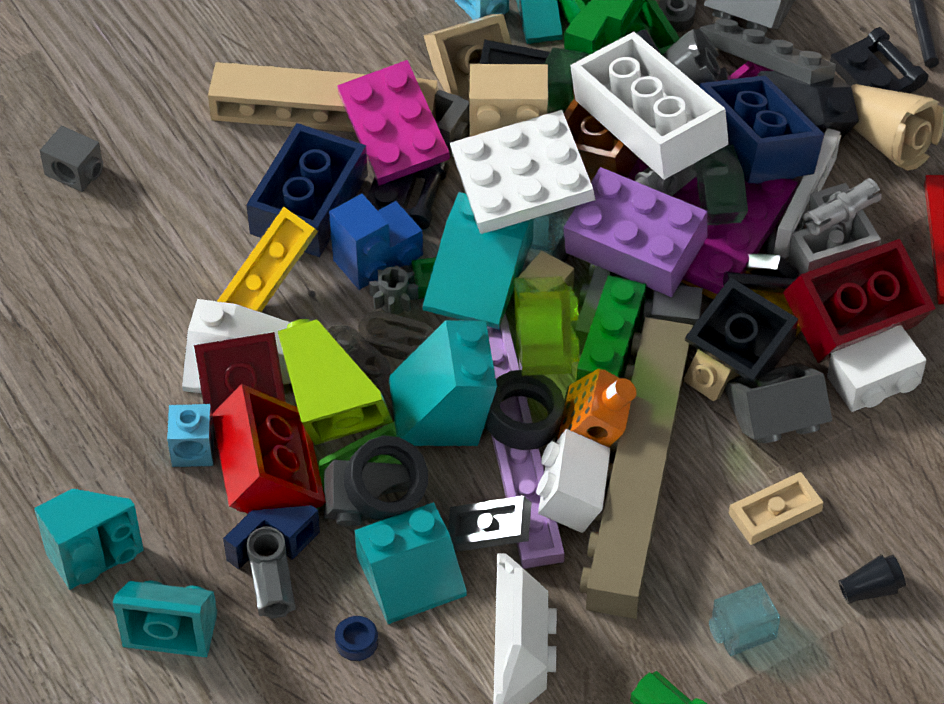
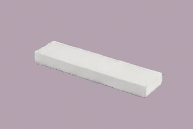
[773,128,841,258]

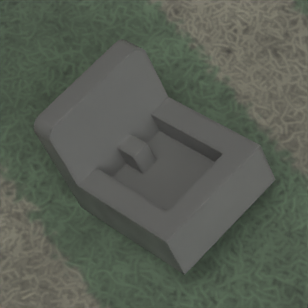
[435,90,470,156]

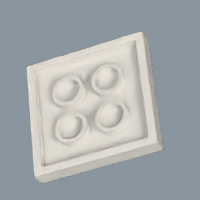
[450,110,595,234]

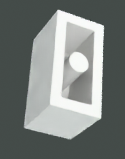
[827,325,926,412]
[536,429,610,533]

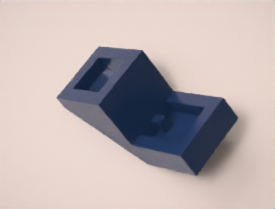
[223,505,320,570]

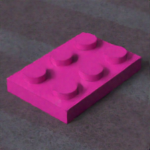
[337,60,450,185]

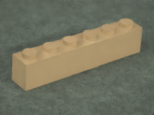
[208,62,438,132]

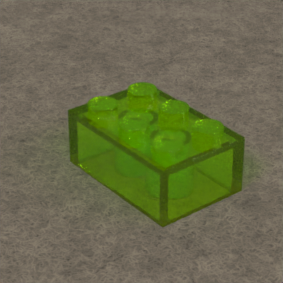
[514,276,579,376]

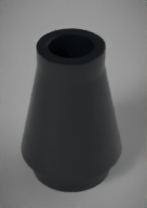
[838,554,906,604]

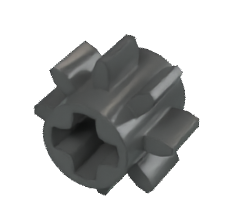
[369,265,419,316]

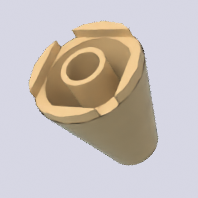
[851,84,944,171]

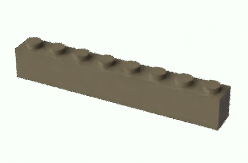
[579,317,693,619]

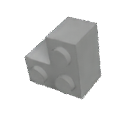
[788,183,881,278]

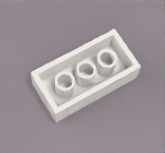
[570,32,728,180]

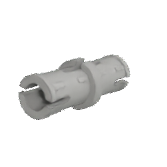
[803,178,882,235]

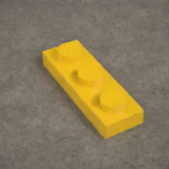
[217,207,318,312]

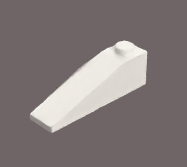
[182,299,356,394]

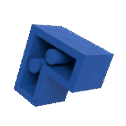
[329,194,423,290]

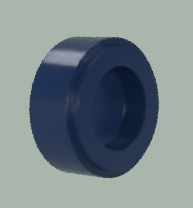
[335,616,378,661]

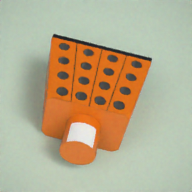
[555,369,636,447]

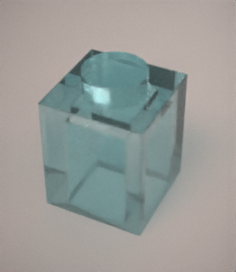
[709,582,780,656]

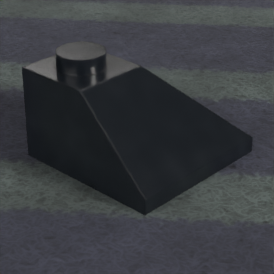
[757,71,859,140]

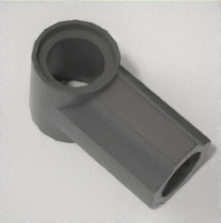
[247,527,296,619]

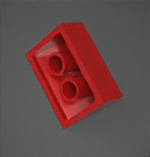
[212,384,326,514]

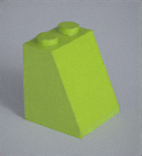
[278,319,393,445]

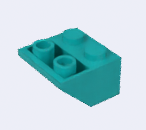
[34,488,144,590]

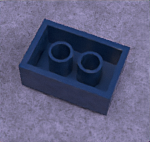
[700,75,825,184]
[246,123,368,257]

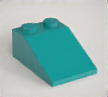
[423,192,534,329]

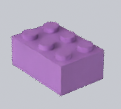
[563,167,707,297]

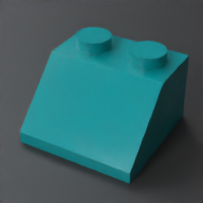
[355,502,467,624]
[113,580,217,658]

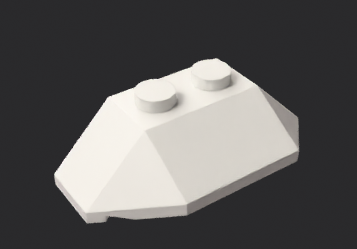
[493,553,557,704]

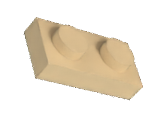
[729,472,824,545]

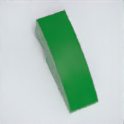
[564,0,646,62]

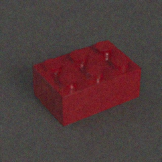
[783,239,936,363]

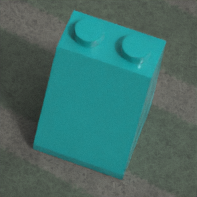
[389,320,497,446]

